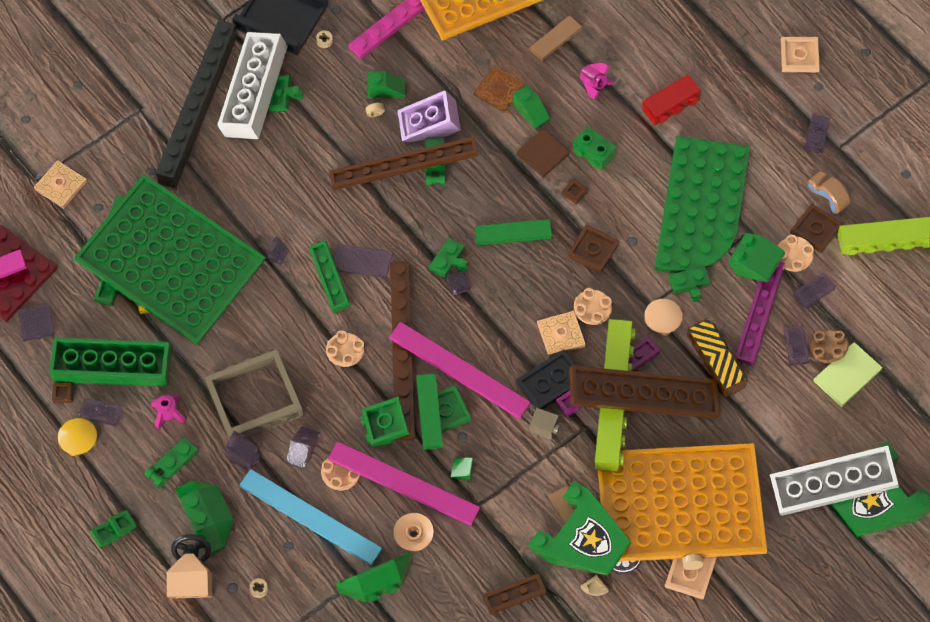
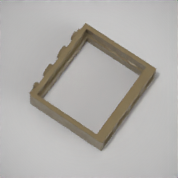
[204,349,303,444]

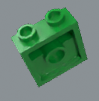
[360,397,410,449]

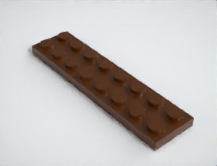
[569,365,720,419]

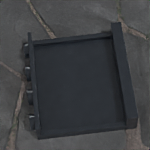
[232,0,328,56]

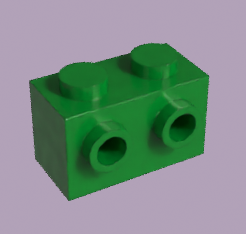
[573,126,616,171]

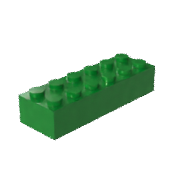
[49,338,172,387]

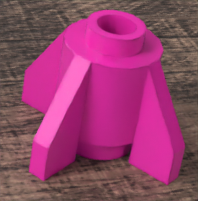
[580,63,614,99]
[150,394,186,430]

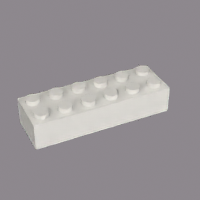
[217,32,288,139]
[770,446,899,516]

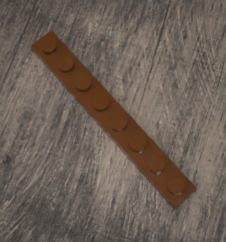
[329,137,479,190]

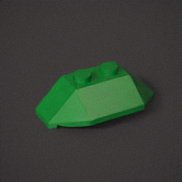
[174,480,234,554]
[336,552,412,603]

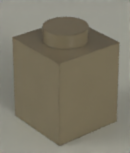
[529,408,561,440]

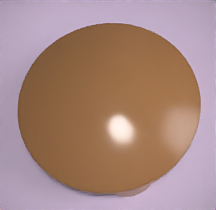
[810,330,849,363]

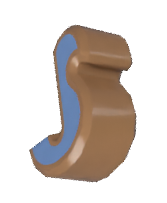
[807,171,850,214]

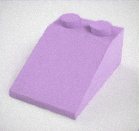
[398,90,461,143]

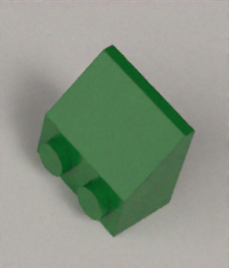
[728,233,785,282]

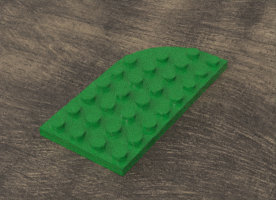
[654,136,750,273]

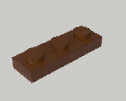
[482,574,546,615]

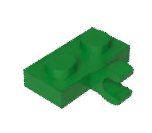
[268,75,304,112]
[429,238,468,278]
[668,267,711,302]

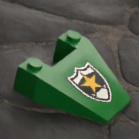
[833,441,930,537]
[528,481,631,576]

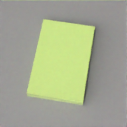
[813,342,883,407]

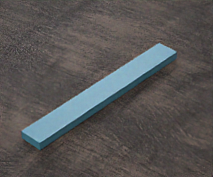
[240,469,383,566]

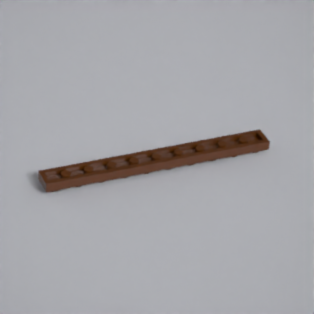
[390,261,415,441]

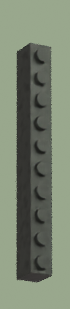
[156,20,238,188]

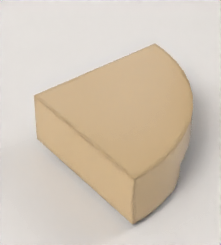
[580,574,609,596]

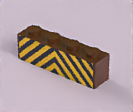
[687,318,748,398]

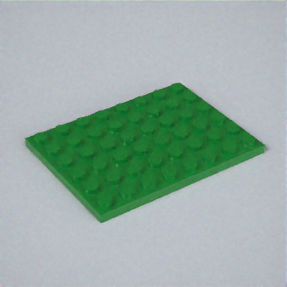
[74,174,266,346]

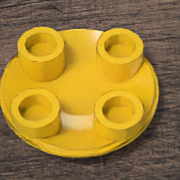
[58,418,97,456]

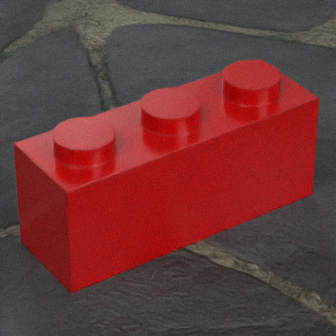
[642,74,701,126]

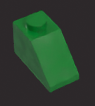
[367,71,405,99]
[513,84,550,130]

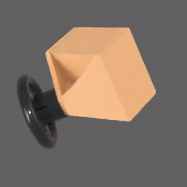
[167,534,212,598]

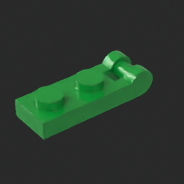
[425,138,445,185]
[144,437,199,488]

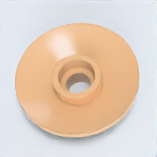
[394,513,434,551]

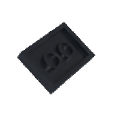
[516,349,576,409]

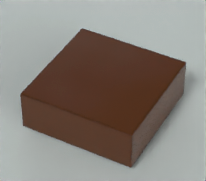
[562,179,588,205]
[52,382,73,403]

